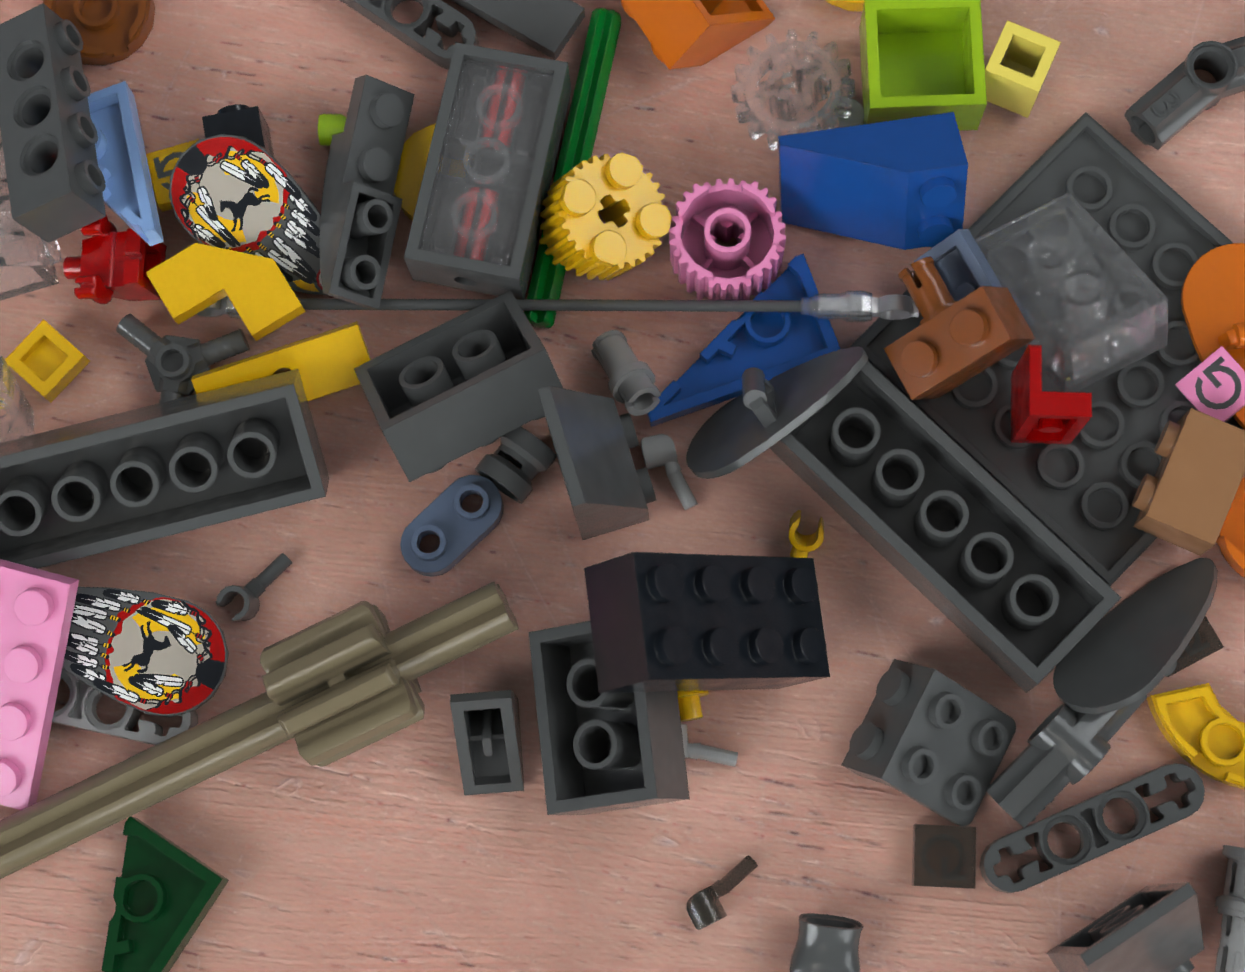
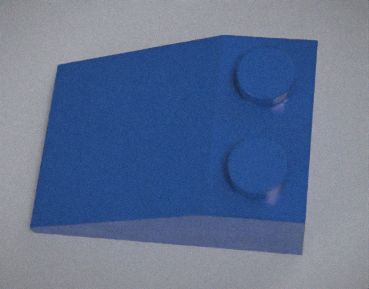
[778,112,968,250]

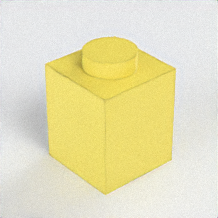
[985,20,1061,118]

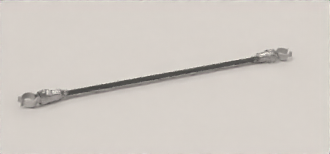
[196,291,920,322]

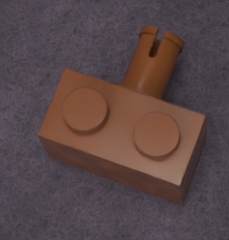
[884,256,1036,400]

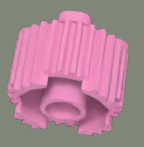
[669,178,786,300]

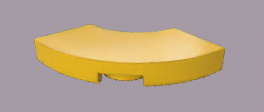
[1146,683,1245,790]

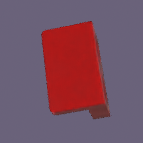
[1011,345,1092,444]

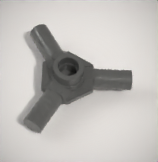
[116,314,250,403]

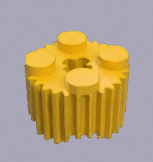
[539,152,672,281]

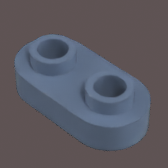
[401,475,504,577]

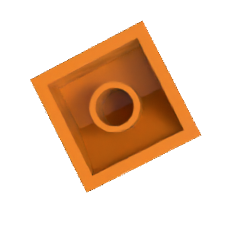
[621,0,775,70]

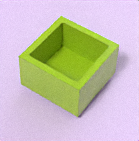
[859,0,987,131]

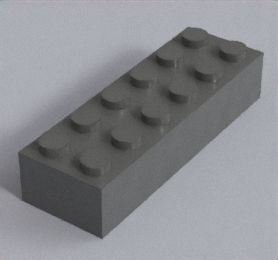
[770,361,1121,693]
[0,369,329,569]

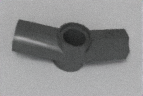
[1124,36,1245,150]
[986,695,1148,828]

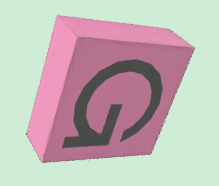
[1175,346,1245,422]

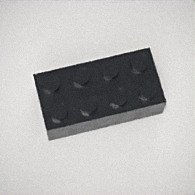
[584,552,830,693]

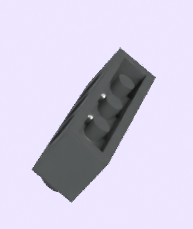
[0,3,106,243]

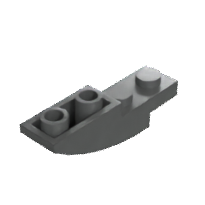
[319,75,415,310]

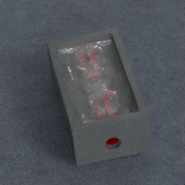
[404,42,571,299]

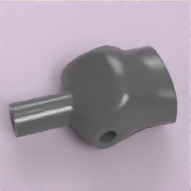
[790,913,863,972]

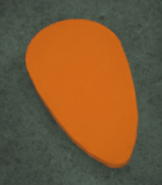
[1181,243,1245,430]

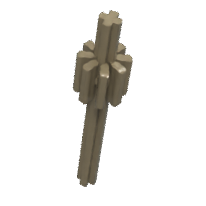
[0,582,519,879]

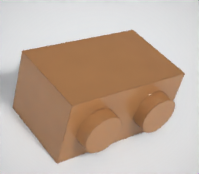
[1132,408,1245,556]

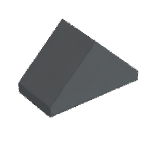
[450,690,524,795]

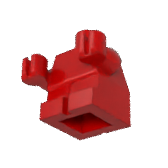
[63,215,166,305]

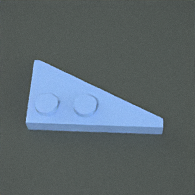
[87,81,164,247]

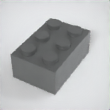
[354,290,564,482]
[529,621,690,815]

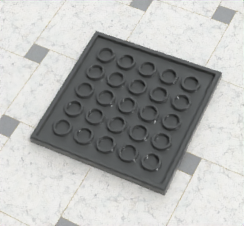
[850,112,1244,586]

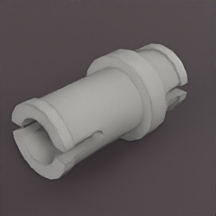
[591,330,661,416]

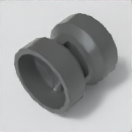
[475,426,557,504]

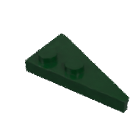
[101,816,229,972]

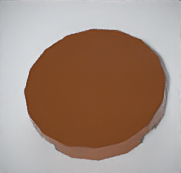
[43,0,155,66]

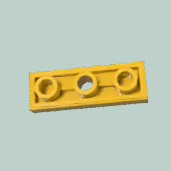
[191,321,371,401]

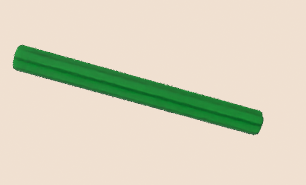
[524,8,621,329]

